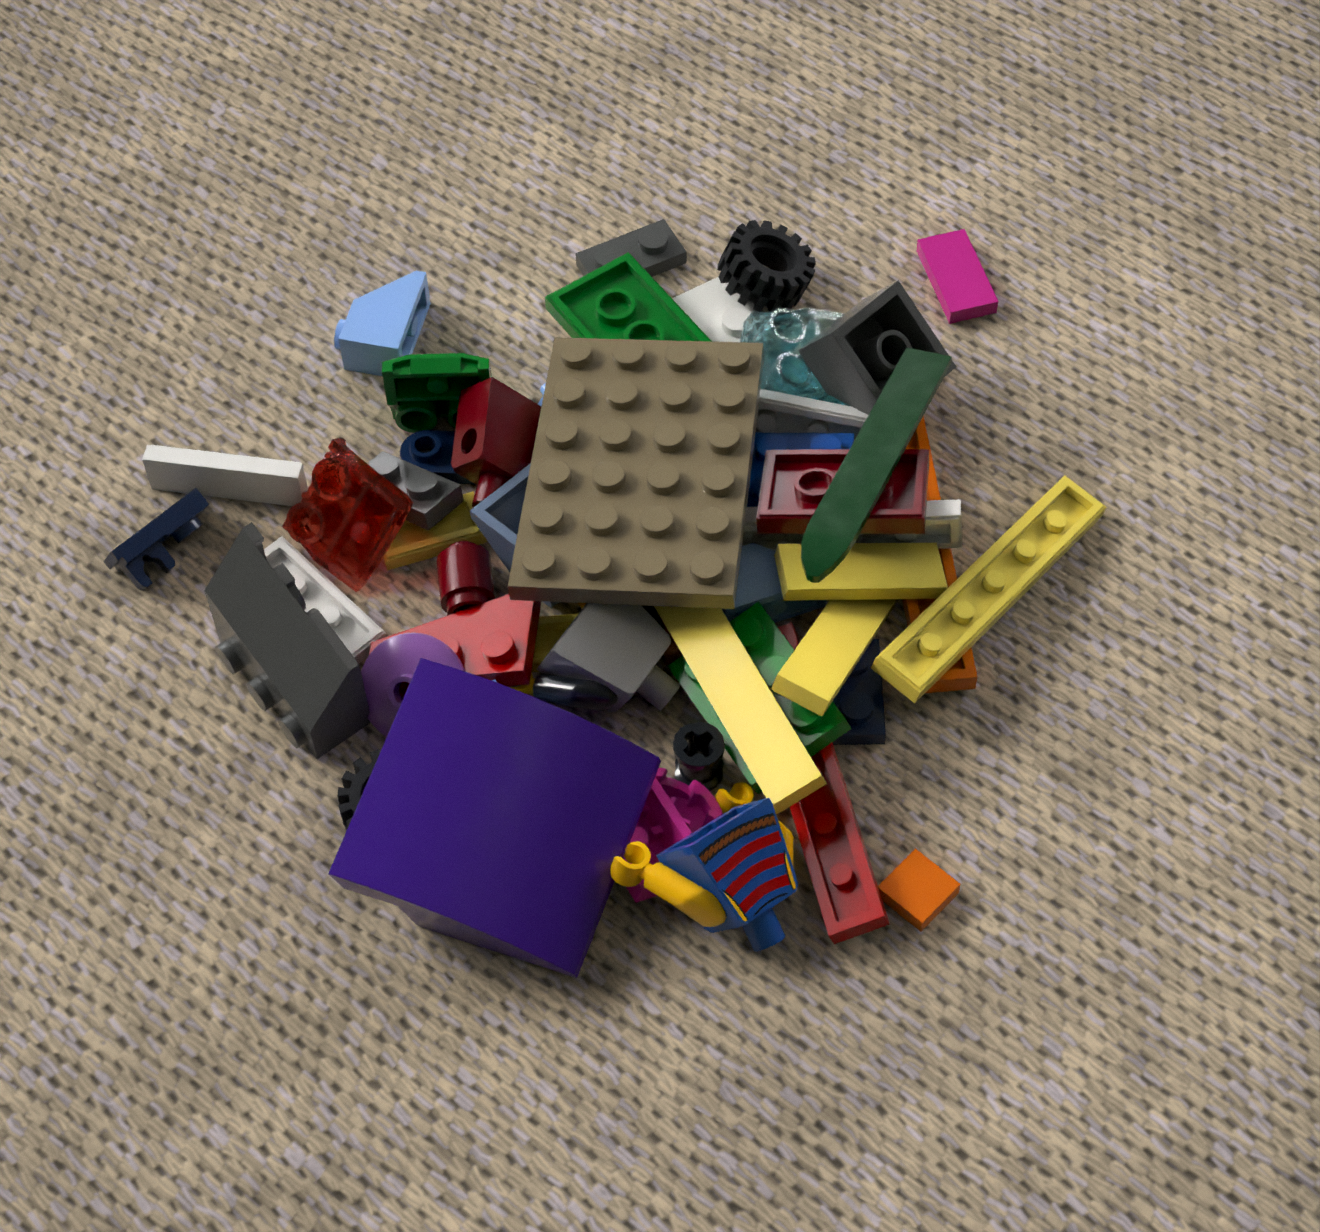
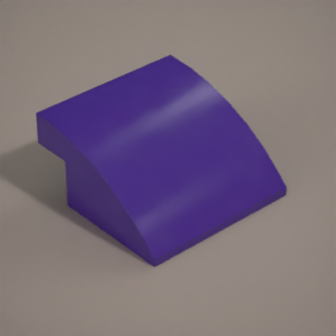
[328,658,661,978]

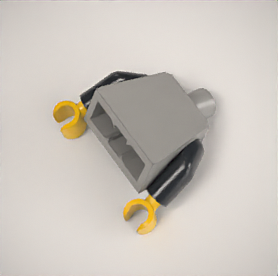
[508,603,680,713]

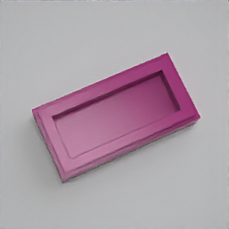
[916,229,999,324]

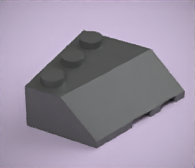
[204,522,371,759]

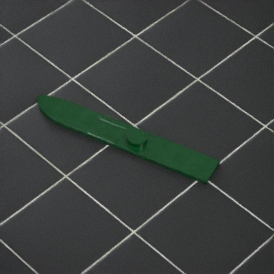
[801,347,952,583]

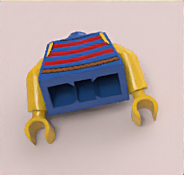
[610,782,798,952]

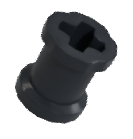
[673,722,725,791]

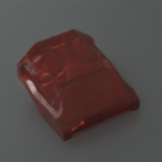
[282,437,414,592]

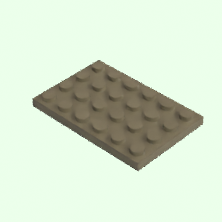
[508,337,764,609]

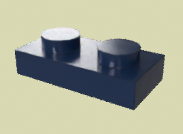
[832,639,886,745]

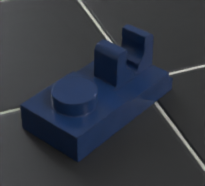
[103,488,209,590]

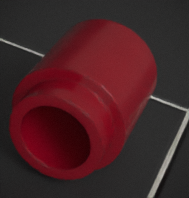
[436,541,495,616]

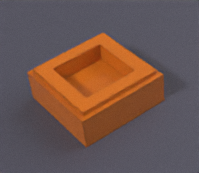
[878,848,961,932]

